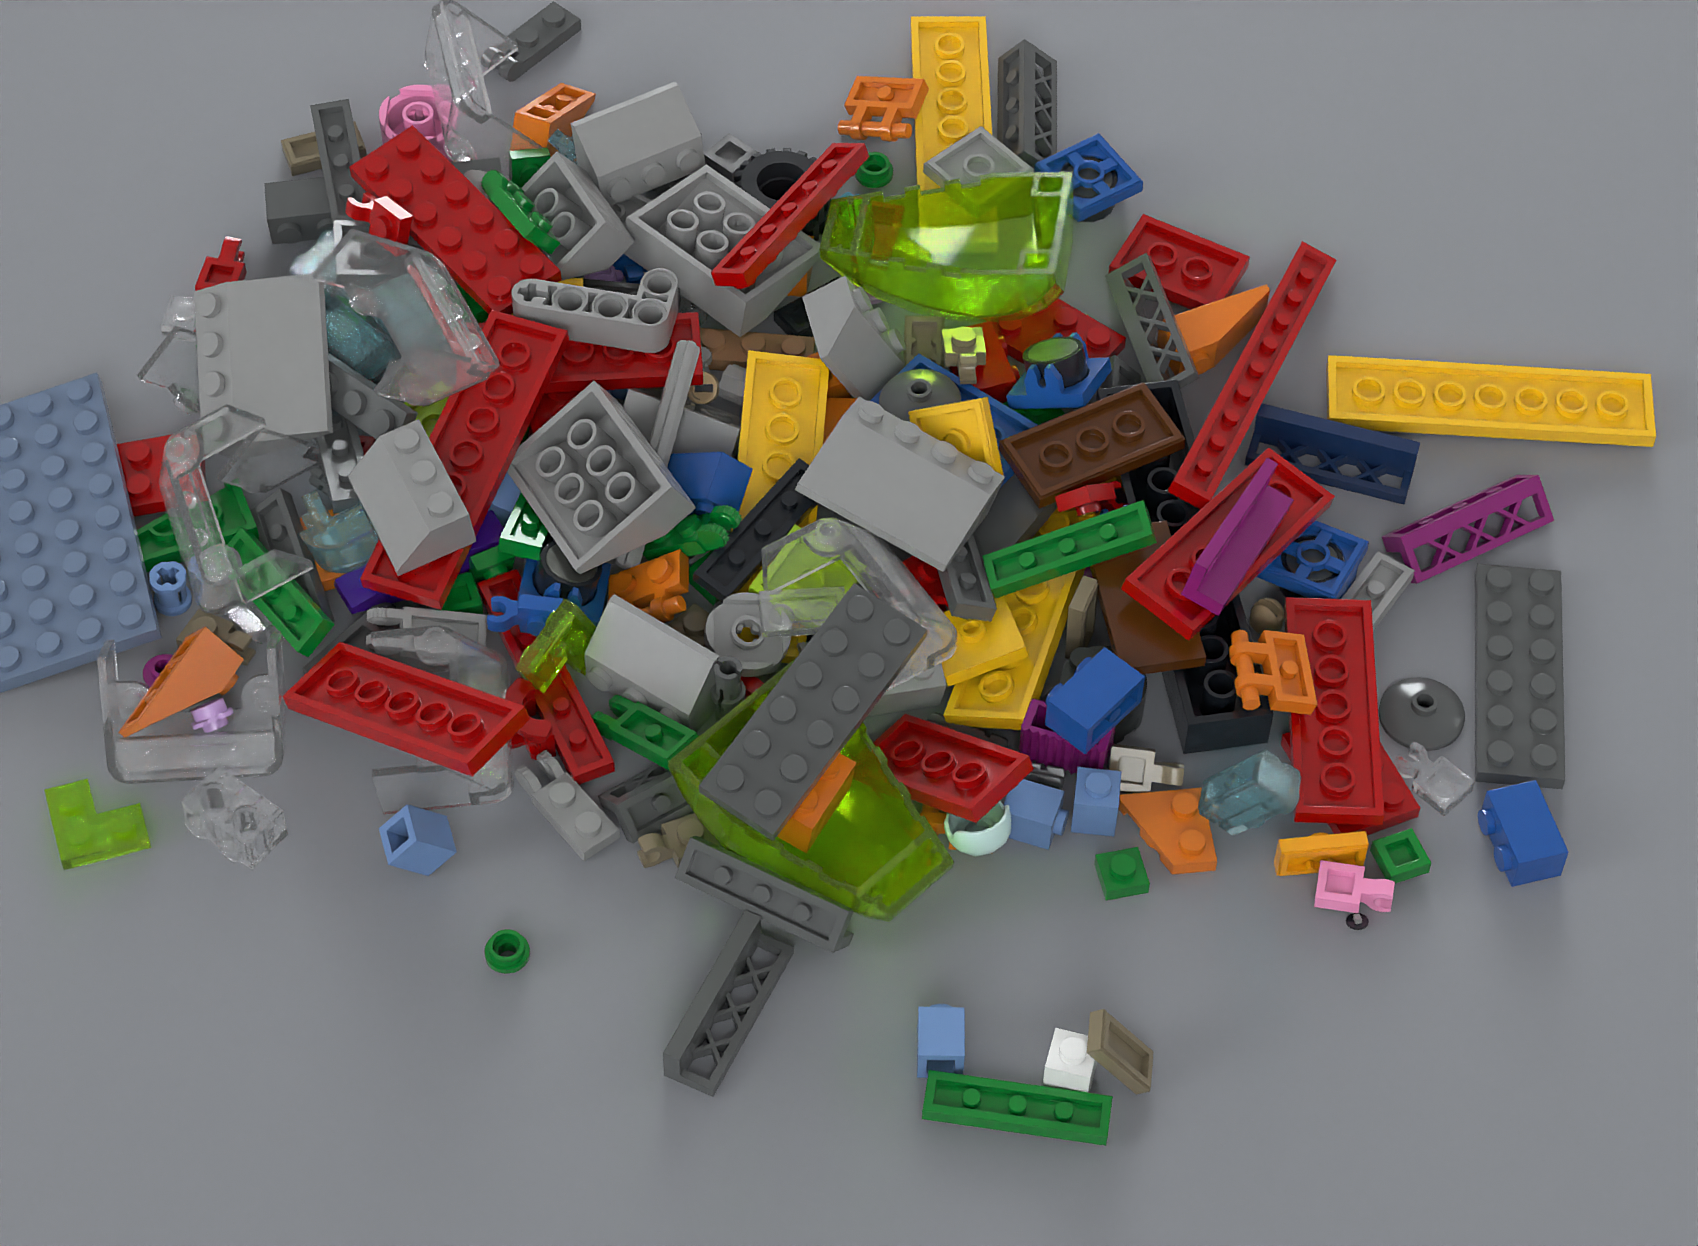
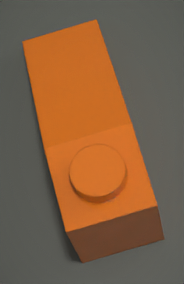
[508,83,596,158]
[1157,284,1270,376]
[118,626,244,738]

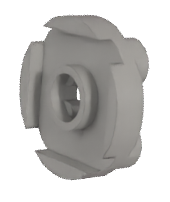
[704,592,791,677]

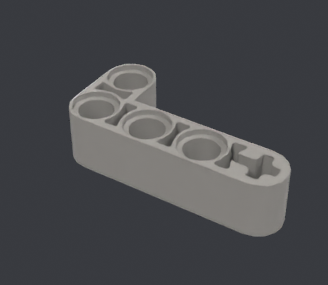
[512,268,678,353]

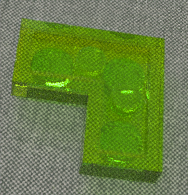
[515,598,596,693]
[44,779,151,870]

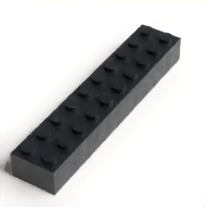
[1096,379,1274,754]

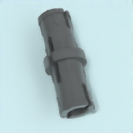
[711,656,746,728]

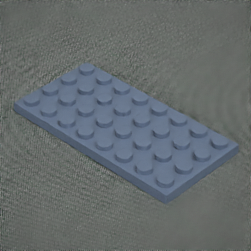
[0,372,162,693]

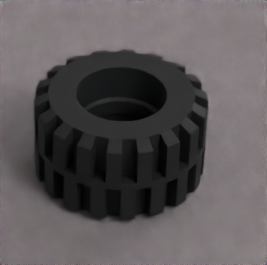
[734,148,831,241]

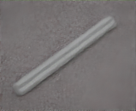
[615,340,700,570]

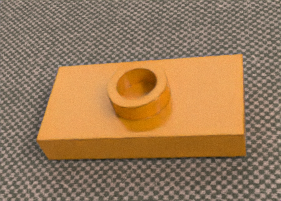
[1274,831,1369,876]

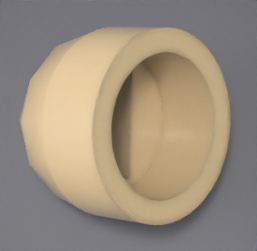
[688,372,719,404]
[1249,598,1284,634]

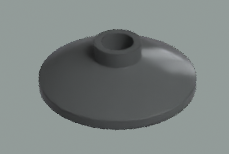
[879,369,961,422]
[1379,677,1465,751]

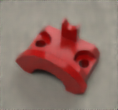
[504,677,556,760]

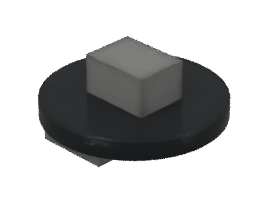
[1346,913,1369,930]

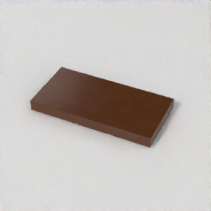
[999,382,1186,509]
[1090,520,1206,675]

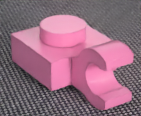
[1314,860,1395,913]

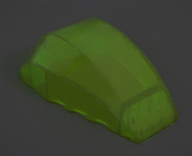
[819,172,1073,322]
[668,658,954,922]

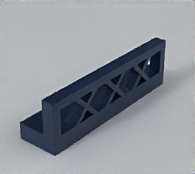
[1245,403,1421,505]

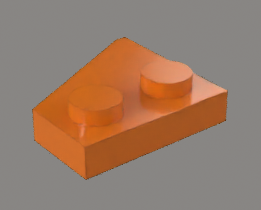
[1118,787,1217,875]

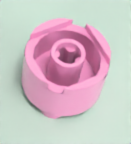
[379,85,460,162]

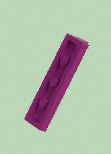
[1181,458,1294,616]
[1381,475,1555,584]

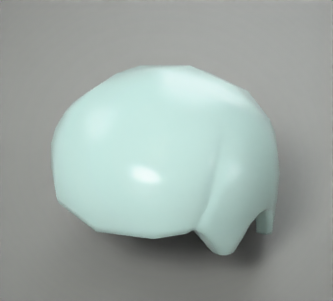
[944,800,1011,857]

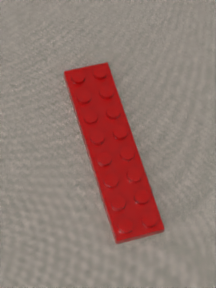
[360,310,569,610]

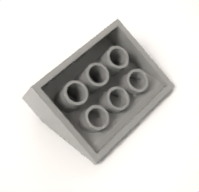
[623,164,825,337]
[194,273,333,459]
[507,380,696,574]
[795,396,1005,572]

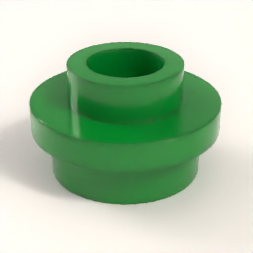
[855,152,893,188]
[484,929,530,974]

